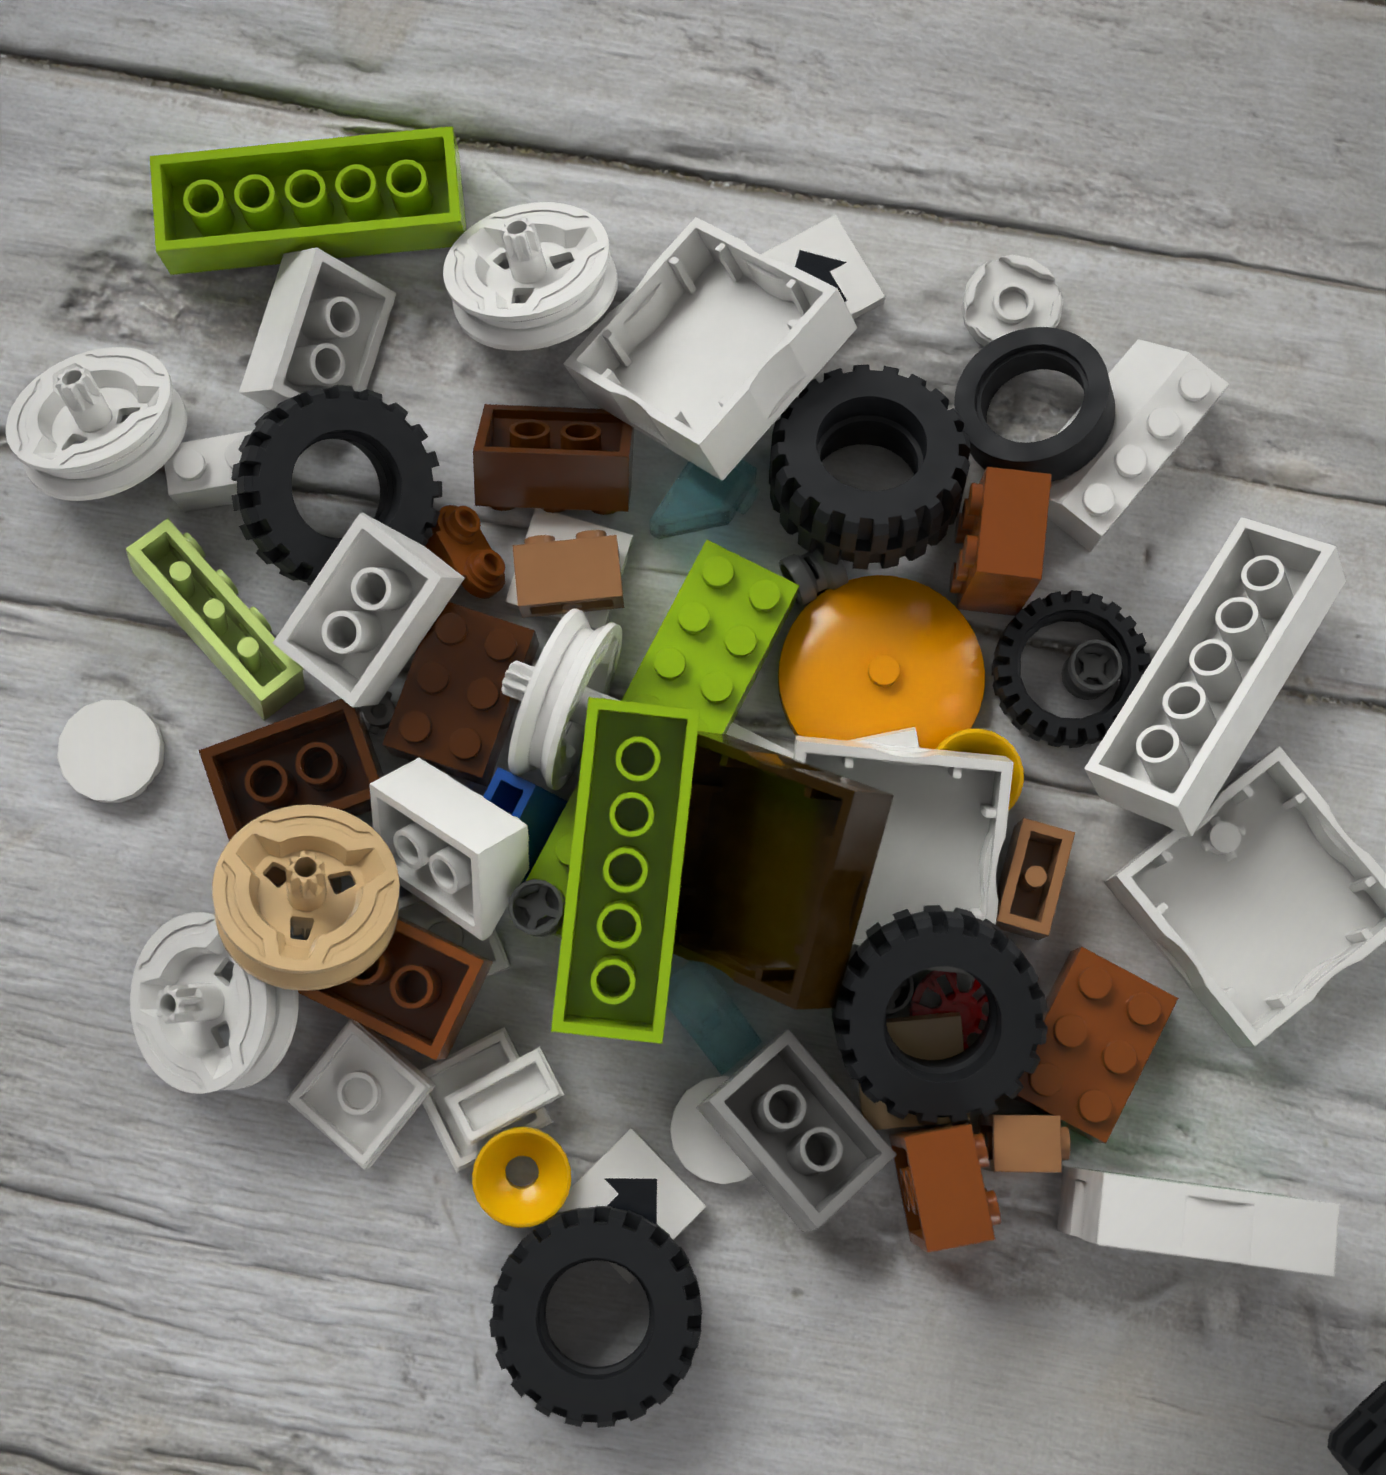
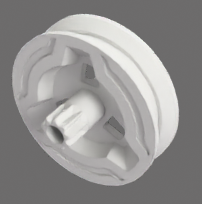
[443,202,618,351]
[6,347,187,501]
[501,608,622,790]
[130,912,299,1094]

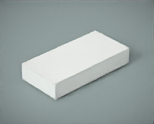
[444,1047,565,1146]

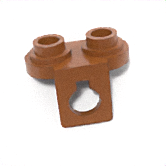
[425,505,505,599]

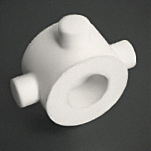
[1201,816,1246,861]

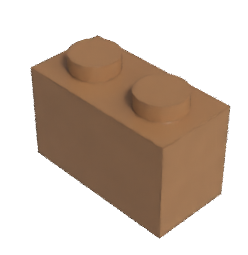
[512,530,625,618]
[996,818,1076,941]
[979,1114,1070,1172]

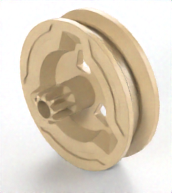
[212,805,400,991]

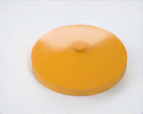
[778,575,985,749]

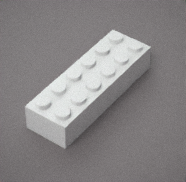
[1084,517,1346,837]

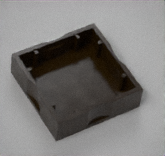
[673,731,894,1010]

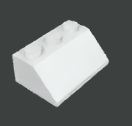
[239,248,397,409]
[273,513,465,707]
[369,758,529,941]

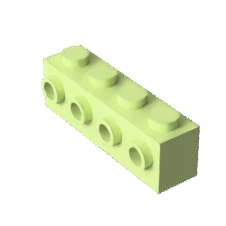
[126,518,305,721]

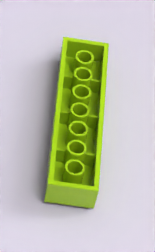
[526,539,800,938]

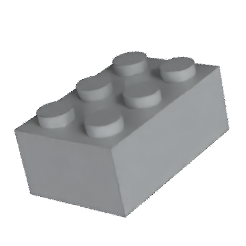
[696,1029,897,1232]

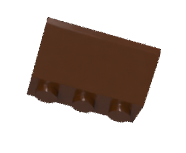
[473,404,634,515]

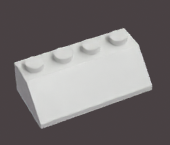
[1048,339,1229,552]

